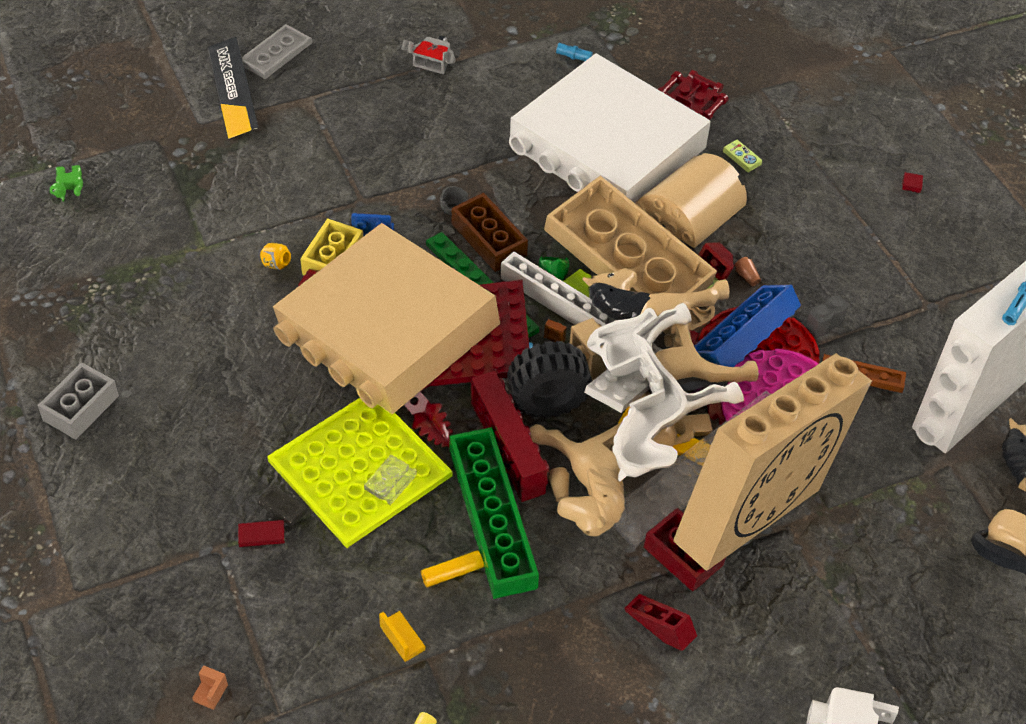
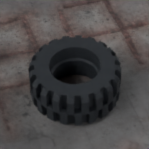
[507,341,592,418]

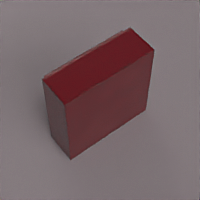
[902,172,923,193]

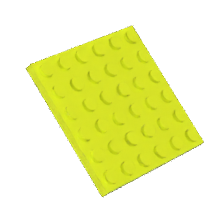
[267,398,453,548]

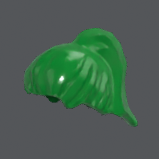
[539,256,570,281]

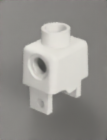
[806,687,899,724]

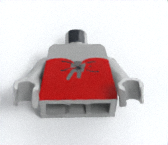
[401,36,456,74]

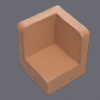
[192,665,228,710]

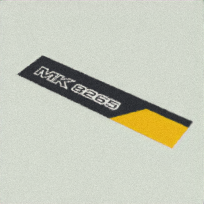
[208,36,259,139]

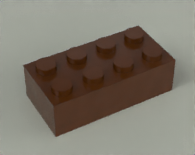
[452,193,528,272]

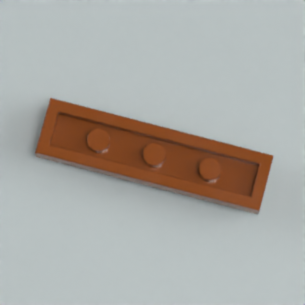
[822,354,906,393]

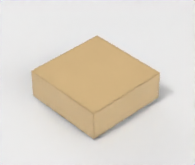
[688,414,712,436]

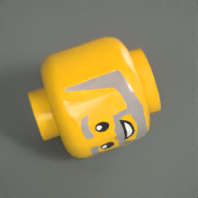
[260,243,291,270]

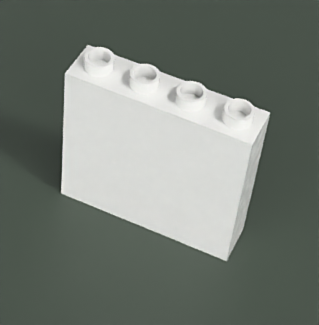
[509,53,711,203]
[912,261,1026,454]

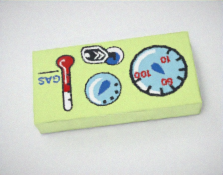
[723,140,762,172]

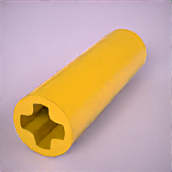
[421,550,484,588]

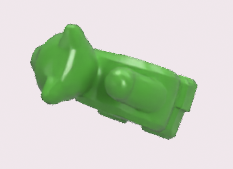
[49,165,83,201]

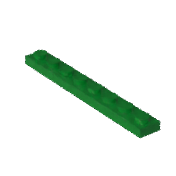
[426,232,539,339]

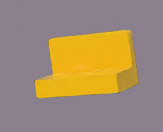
[379,611,425,662]

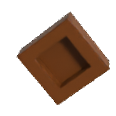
[544,319,567,342]

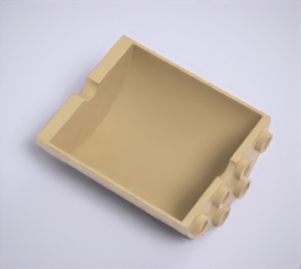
[635,153,747,248]

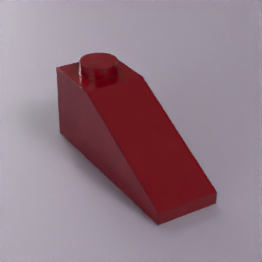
[624,594,697,651]

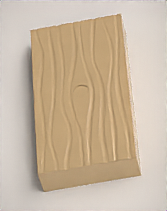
[544,175,717,294]

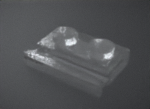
[364,455,417,505]

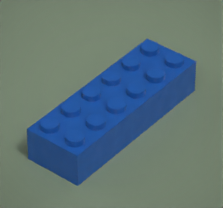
[694,285,801,367]

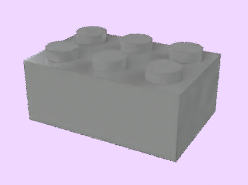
[37,362,119,440]

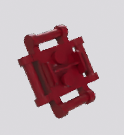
[658,70,729,120]

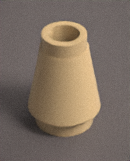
[548,467,570,502]

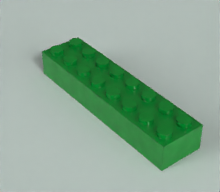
[449,427,539,599]

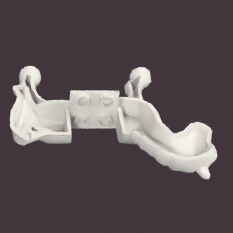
[587,303,744,482]

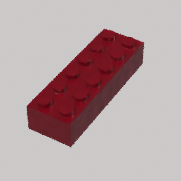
[471,371,549,502]

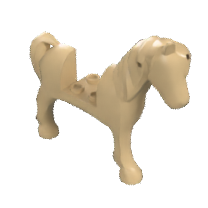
[530,392,694,536]

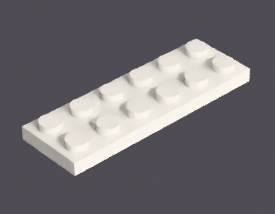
[584,343,663,413]

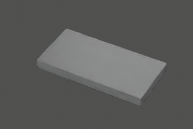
[242,24,312,79]

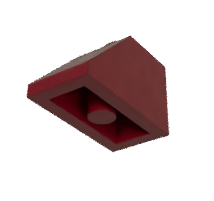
[698,242,734,280]

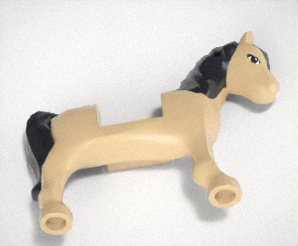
[582,268,759,394]
[971,418,1026,574]

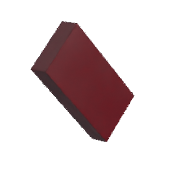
[238,520,285,547]

